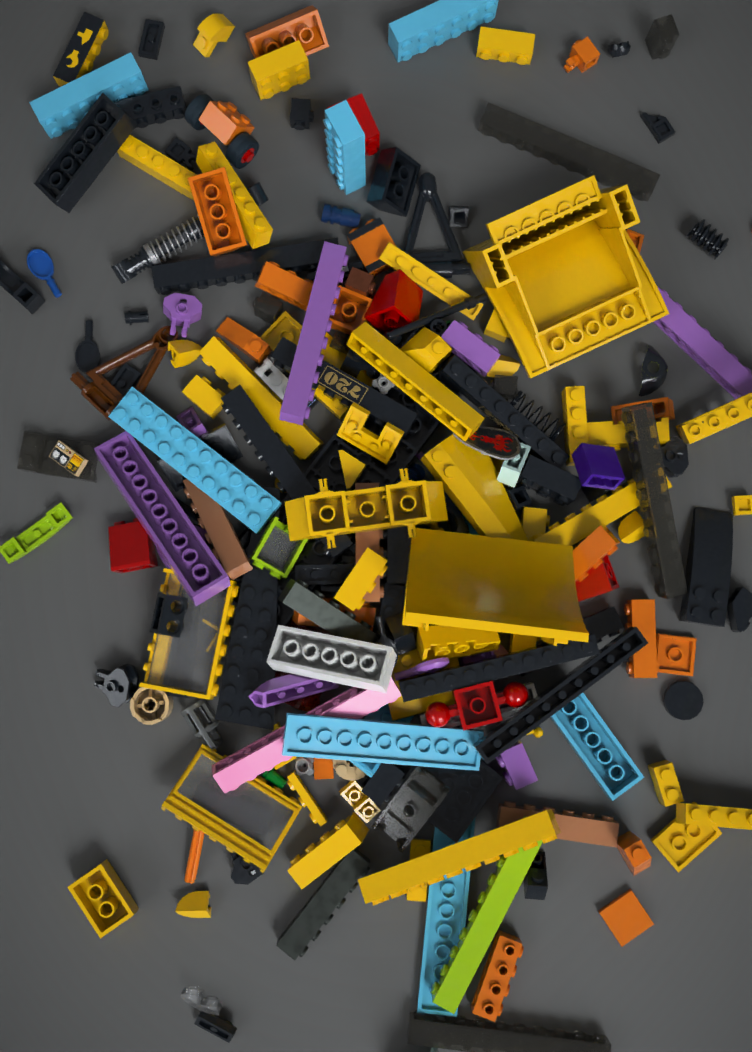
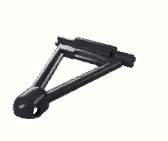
[395,172,471,279]

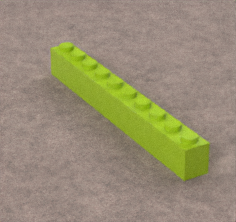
[430,816,543,1014]

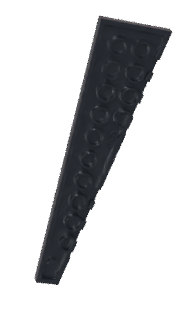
[215,486,281,730]

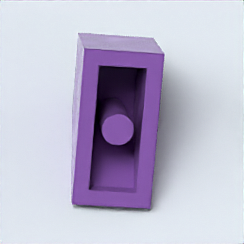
[176,407,208,437]

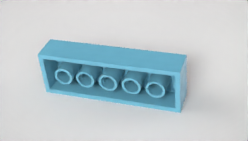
[388,0,499,62]
[29,52,149,139]
[323,100,366,195]
[550,693,645,801]

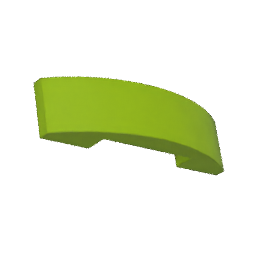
[0,502,73,564]

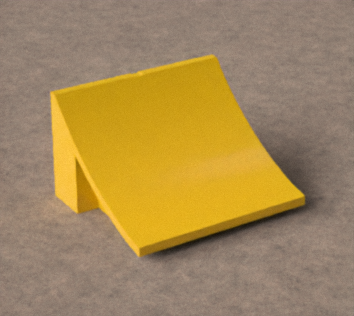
[462,175,669,378]
[402,528,589,646]

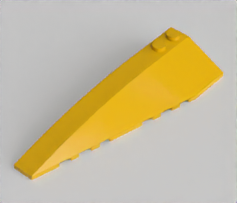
[420,434,528,541]

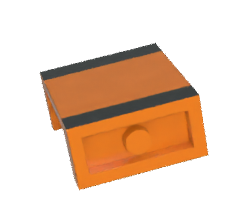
[347,218,396,276]

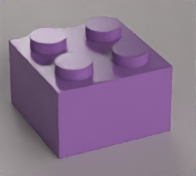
[496,741,538,790]

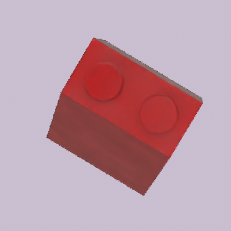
[327,93,380,156]
[364,269,423,333]
[108,518,158,573]
[575,554,619,602]

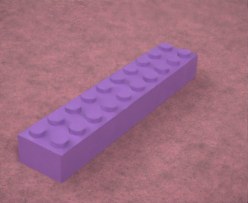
[94,431,231,606]

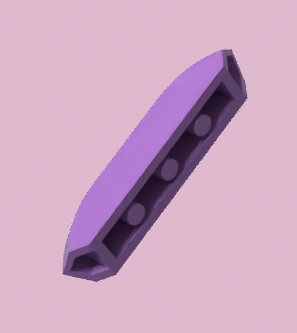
[248,674,340,708]

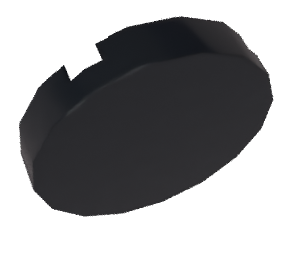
[663,681,704,720]

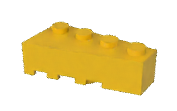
[587,417,670,451]
[416,625,500,663]
[287,811,369,889]

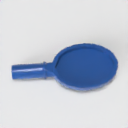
[27,249,62,298]

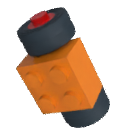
[185,93,259,169]

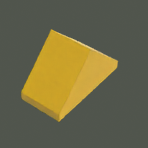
[338,450,366,491]

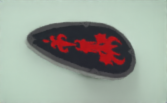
[453,426,521,460]

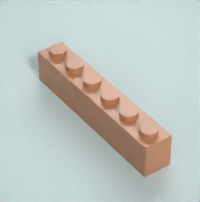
[183,479,253,580]
[355,483,384,602]
[496,801,619,848]

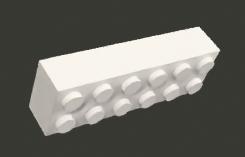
[266,625,397,694]

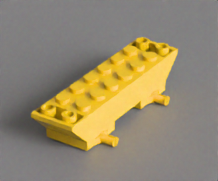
[285,468,448,549]

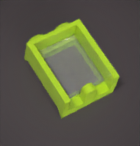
[249,516,308,580]

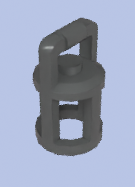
[181,699,223,749]

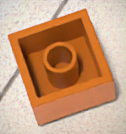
[329,285,373,336]

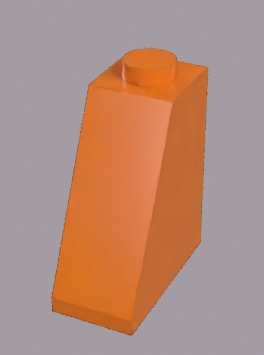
[617,831,652,876]

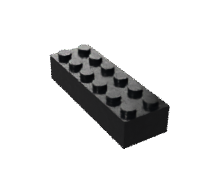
[34,93,138,213]

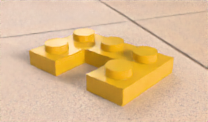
[337,402,404,465]

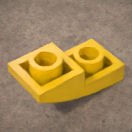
[339,780,381,824]

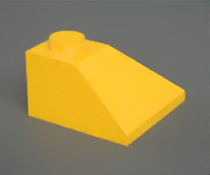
[400,327,452,373]

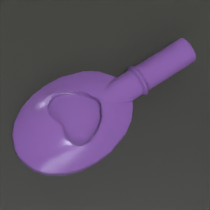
[394,657,450,681]

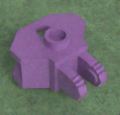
[163,293,202,338]

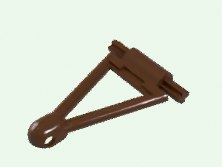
[70,326,179,431]

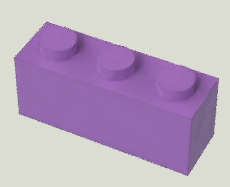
[441,320,500,377]

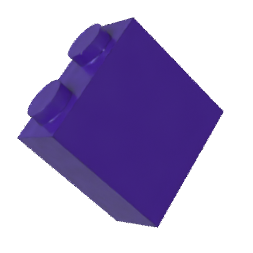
[572,443,625,490]

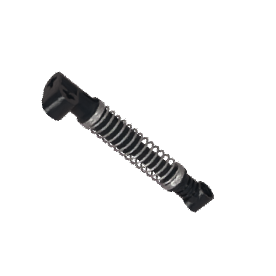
[111,182,269,284]

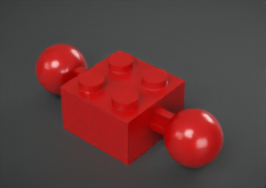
[425,681,529,731]

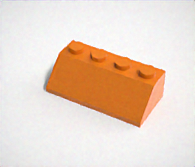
[245,5,329,58]
[188,167,247,256]

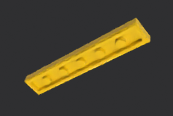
[379,242,484,321]

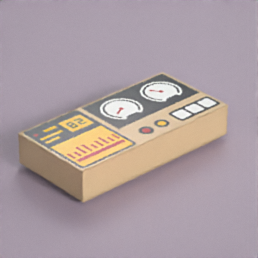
[49,440,89,477]

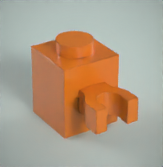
[564,36,600,73]

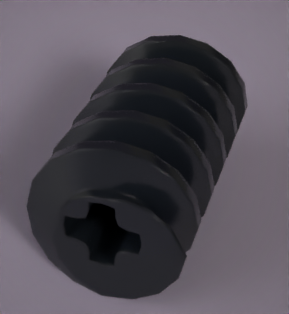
[686,219,729,260]

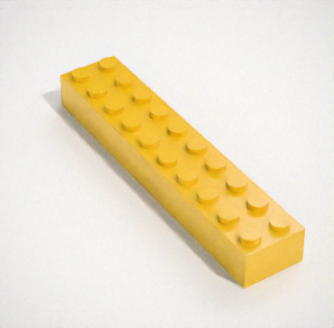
[358,809,561,906]

